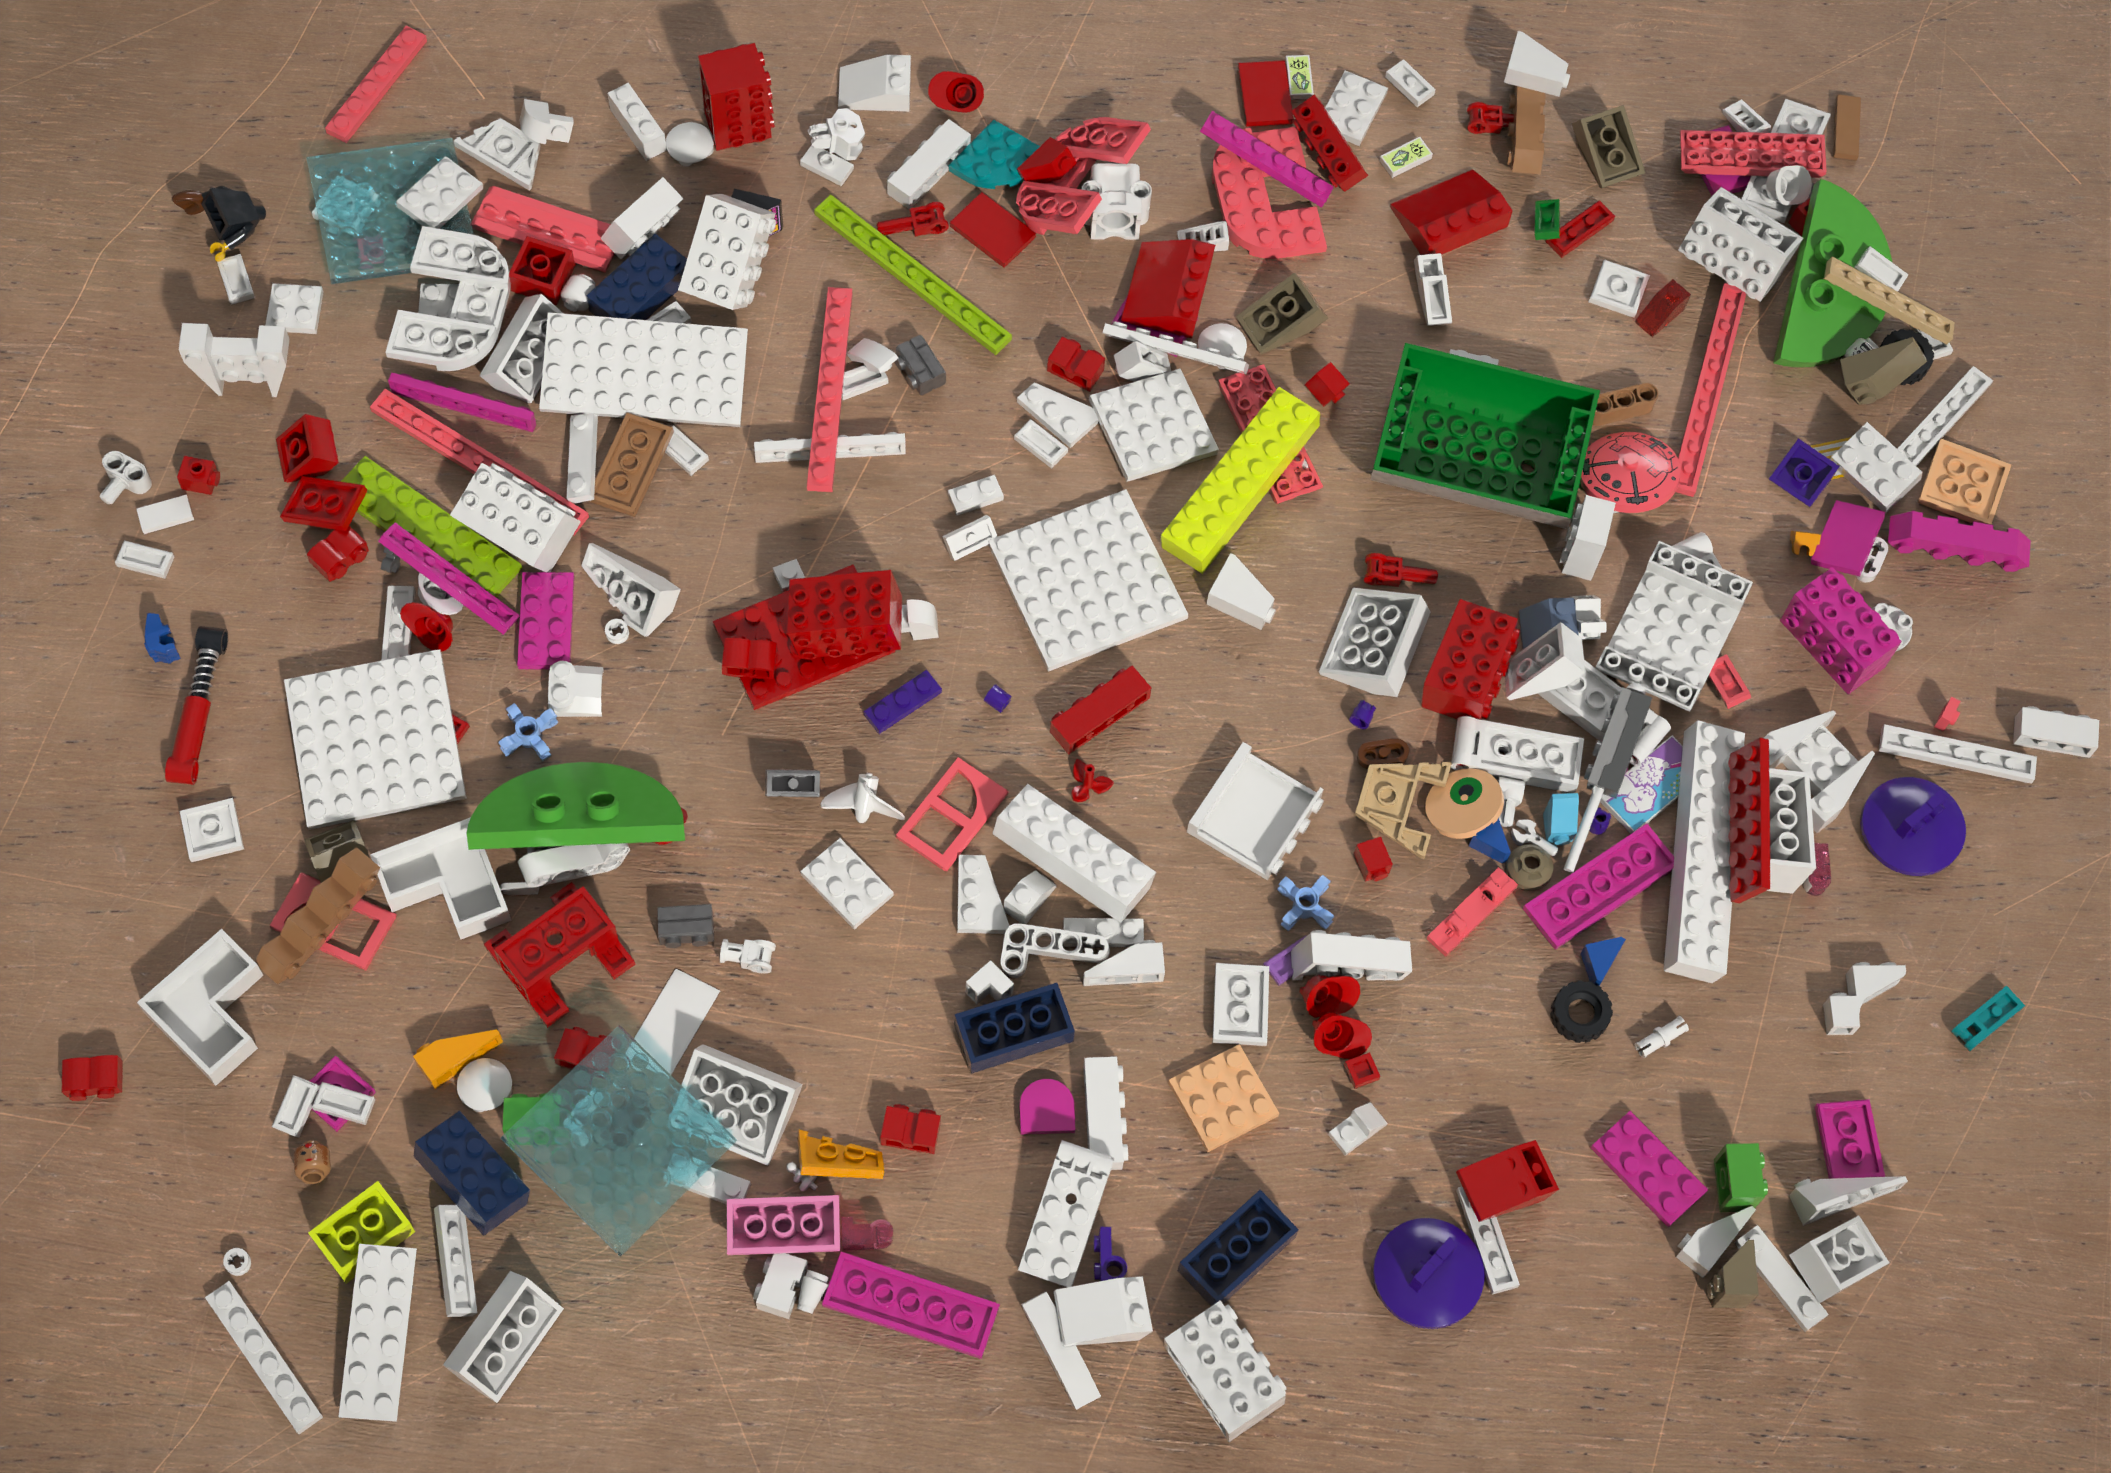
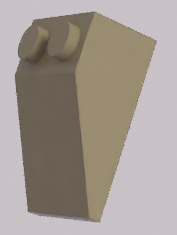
[1572,105,1645,188]
[1236,273,1328,354]
[1840,337,1927,405]

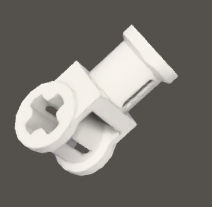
[720,939,776,974]

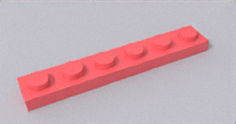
[325,26,427,144]

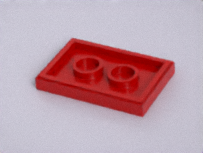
[1238,60,1294,127]
[950,192,1036,268]
[280,476,368,531]

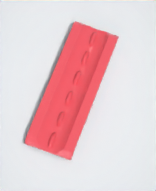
[1680,130,1827,178]
[470,186,615,273]
[1218,364,1323,504]

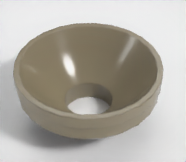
[1505,844,1553,891]

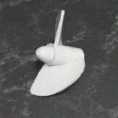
[820,773,905,823]

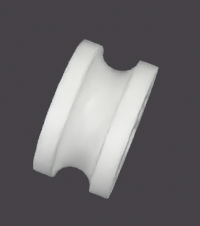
[605,618,629,644]
[223,1248,251,1276]

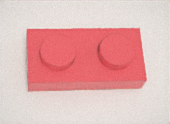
[1708,654,1751,709]

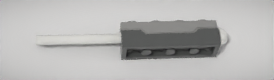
[1563,683,1652,873]

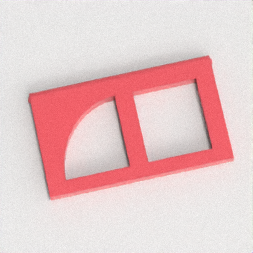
[896,757,1009,872]
[270,872,397,971]

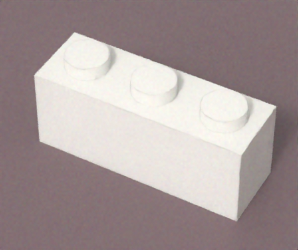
[608,83,667,161]
[2013,706,2099,758]

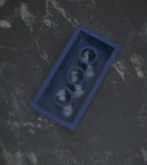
[586,234,687,320]
[954,983,1075,1074]
[413,1111,530,1236]
[1177,1190,1299,1306]

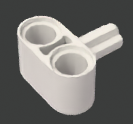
[100,451,152,504]

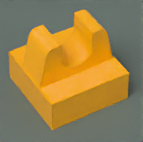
[1790,530,1821,556]

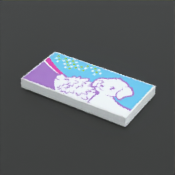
[1600,735,1683,834]

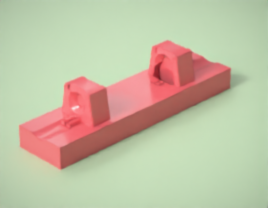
[1427,867,1518,957]

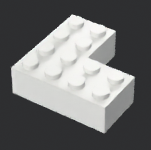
[370,817,512,940]
[137,929,264,1086]

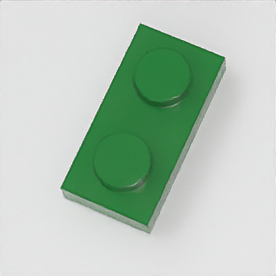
[1535,199,1560,240]

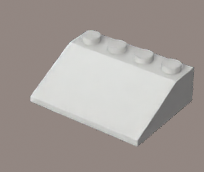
[1319,588,1431,697]
[667,1044,803,1166]

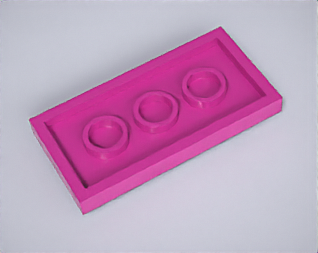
[517,572,575,669]
[1591,1111,1708,1228]

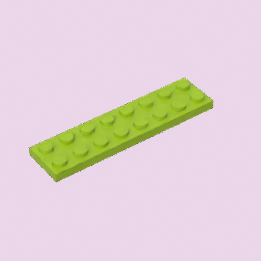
[341,456,522,597]

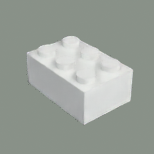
[600,177,683,259]
[1831,422,1922,514]
[1560,495,1616,581]

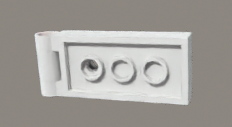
[1537,660,1671,766]
[1451,716,1584,793]
[1018,1140,1115,1287]

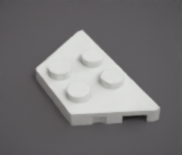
[454,118,540,191]

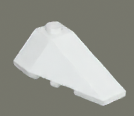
[581,543,681,637]
[1789,1176,1908,1226]

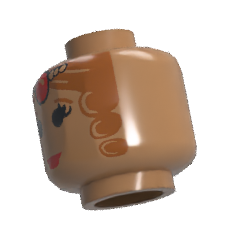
[294,1141,331,1184]

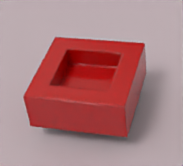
[1344,1052,1381,1089]

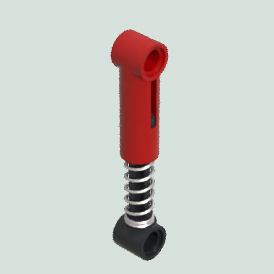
[165,626,228,785]

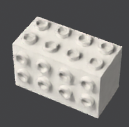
[1678,187,1803,301]
[678,194,776,310]
[450,463,581,572]
[1767,768,1816,894]
[1164,1301,1287,1442]

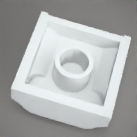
[548,661,604,717]

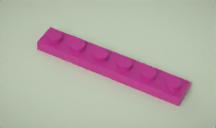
[1200,111,1334,208]
[388,373,536,432]
[378,523,520,635]

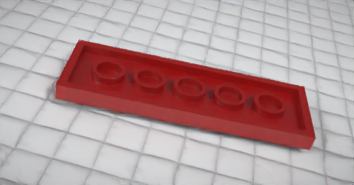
[1728,737,1770,904]

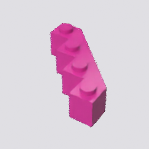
[1888,511,2031,572]

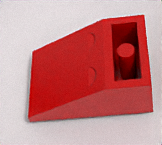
[1456,1140,1559,1222]

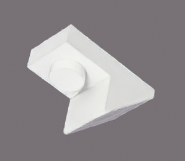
[1328,1102,1388,1156]

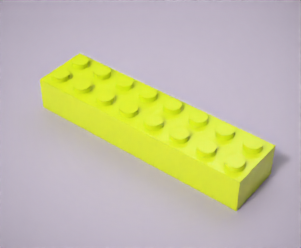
[1161,387,1320,574]

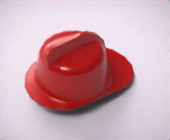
[928,71,984,113]
[400,602,453,651]
[1299,975,1360,1018]
[1312,1013,1372,1059]

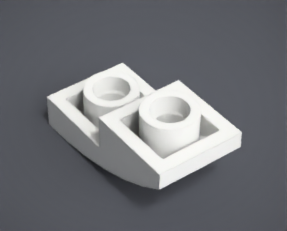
[847,338,898,373]

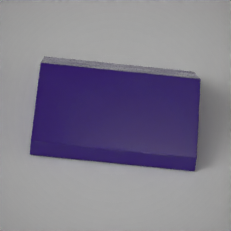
[1769,438,1840,507]

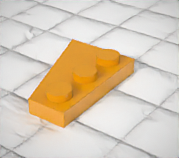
[798,1129,884,1179]

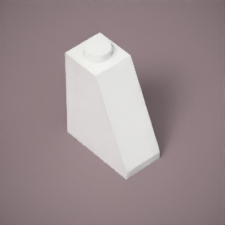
[1504,31,1570,97]
[1206,553,1276,630]

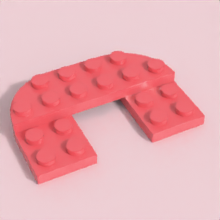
[1016,117,1151,235]
[1212,127,1327,259]

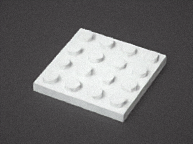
[1089,369,1219,482]

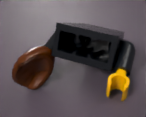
[172,186,266,262]

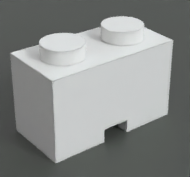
[753,1253,808,1319]

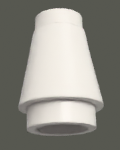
[797,1270,829,1314]

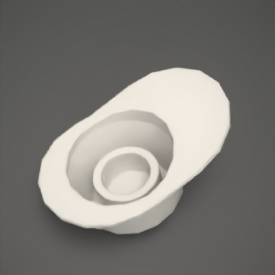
[1761,165,1812,205]
[418,573,463,615]

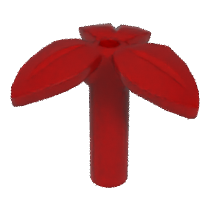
[1071,759,1114,802]

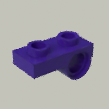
[1094,1227,1127,1281]

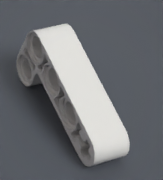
[518,843,630,888]
[1001,924,1110,978]

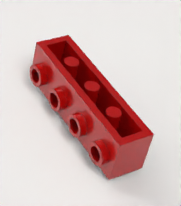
[1291,94,1369,192]
[1050,665,1152,755]

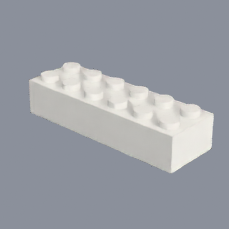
[993,784,1156,923]

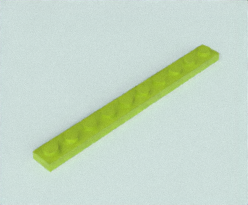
[814,194,1012,356]

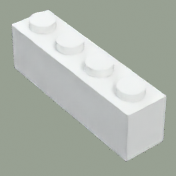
[887,119,971,210]
[1083,1057,1128,1170]

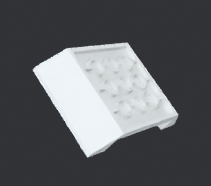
[1595,541,1753,712]

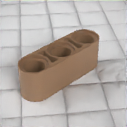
[1593,383,1659,426]

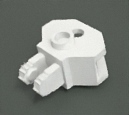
[808,108,865,160]

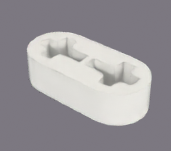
[1856,537,1888,583]

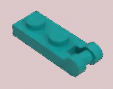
[1951,986,2025,1052]

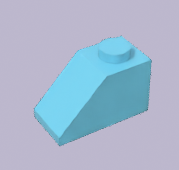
[1543,793,1579,845]

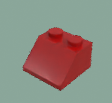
[276,414,339,483]

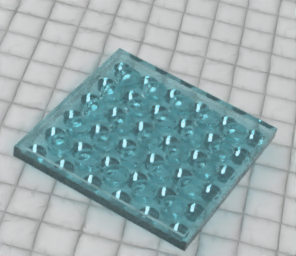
[306,138,474,284]
[501,1025,737,1257]

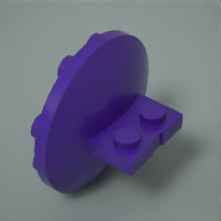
[1860,777,1966,876]
[1373,1218,1485,1329]

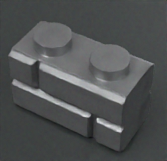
[895,335,946,395]
[765,770,820,797]
[658,904,714,948]

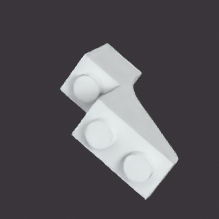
[1823,962,1906,1035]

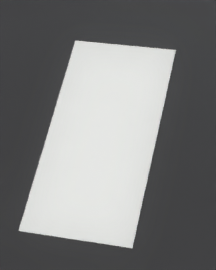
[623,969,720,1080]

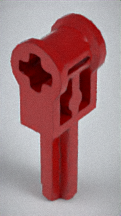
[1467,102,1514,134]
[877,202,949,237]
[1364,553,1438,587]

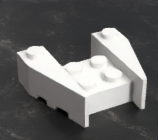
[179,323,289,397]
[1764,710,1875,833]

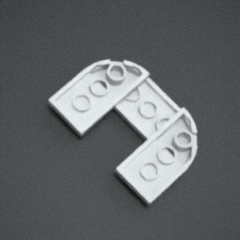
[386,226,511,371]

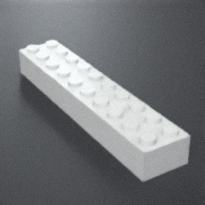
[1664,720,1745,983]

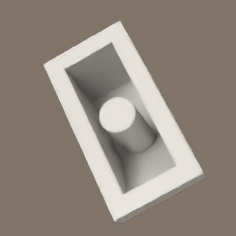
[1114,341,1171,382]
[1004,870,1057,924]

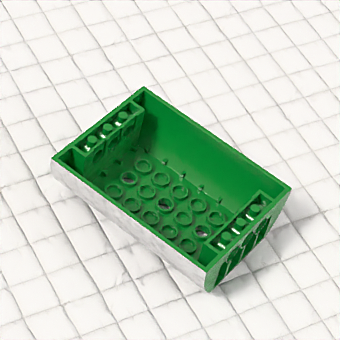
[1370,343,1600,529]

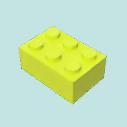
[308,1181,415,1284]

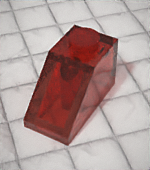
[1635,279,1691,338]

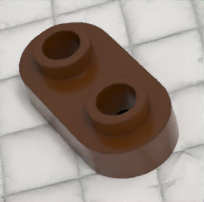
[1357,738,1409,769]

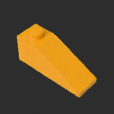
[413,1029,503,1089]

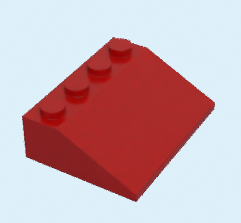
[1390,169,1513,255]
[1121,239,1216,339]

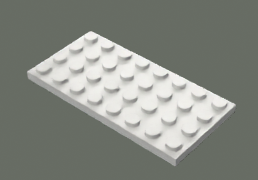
[539,312,748,427]

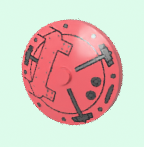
[1580,432,1681,513]

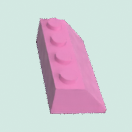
[727,1195,840,1255]

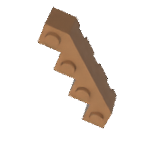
[1507,85,1546,175]
[255,848,380,984]

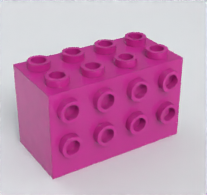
[1780,567,1902,694]

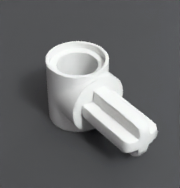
[1497,777,1525,827]

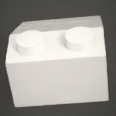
[838,55,911,112]
[1505,622,1585,700]
[1789,1215,1889,1303]
[1053,1276,1153,1346]

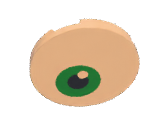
[1425,768,1504,839]

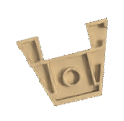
[1355,762,1452,859]

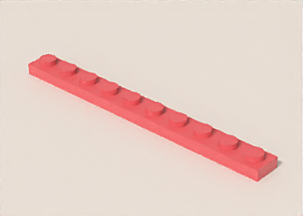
[1676,283,1746,497]
[807,287,853,492]
[370,389,589,536]

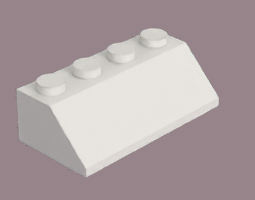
[479,294,564,403]
[443,1271,564,1403]

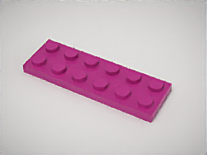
[1523,824,1674,950]
[822,1252,1000,1359]

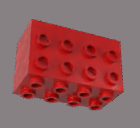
[698,43,775,151]
[787,570,902,660]
[1421,599,1521,720]

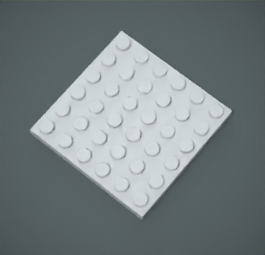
[988,490,1188,672]
[284,649,467,830]

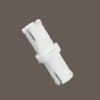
[1634,1016,1689,1058]

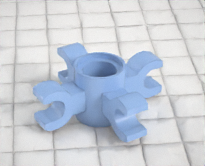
[498,703,558,762]
[1277,875,1334,931]

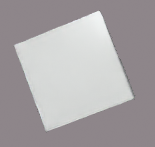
[966,960,1014,1004]

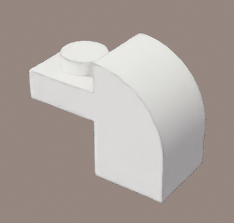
[520,99,574,144]
[1570,595,1606,639]
[901,600,939,640]

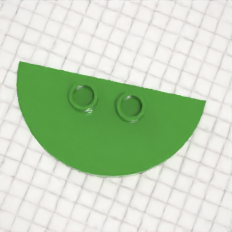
[1773,179,1892,368]
[466,762,685,850]

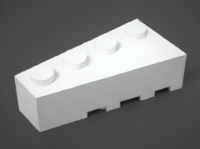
[1291,930,1412,980]

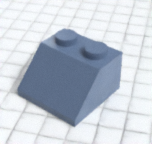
[1518,598,1579,649]

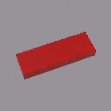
[1546,200,1615,258]

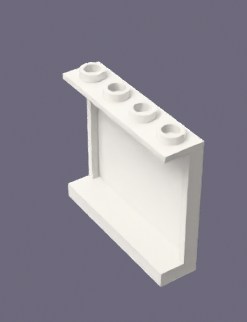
[1187,742,1324,880]

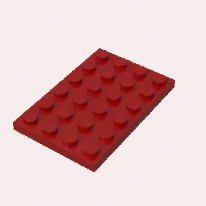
[713,564,896,710]

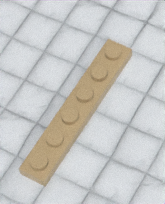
[1824,257,1955,345]

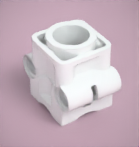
[1081,162,1152,240]

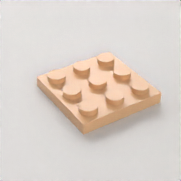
[1917,439,2011,525]
[1168,1044,1279,1152]

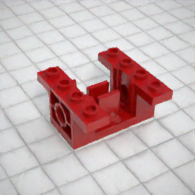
[484,882,636,1028]

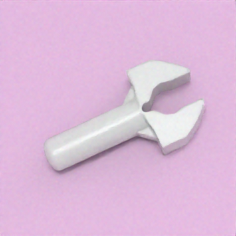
[1511,820,1558,856]

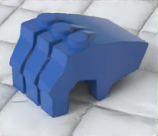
[144,613,181,663]

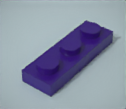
[864,670,942,734]

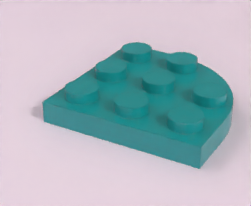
[948,120,1040,189]

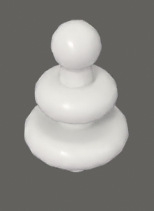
[786,1162,818,1192]

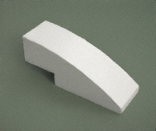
[1414,253,1452,326]

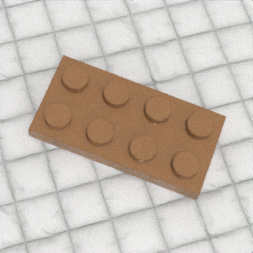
[589,413,674,517]

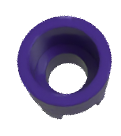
[984,684,1012,713]
[1349,700,1376,729]
[1589,808,1611,835]

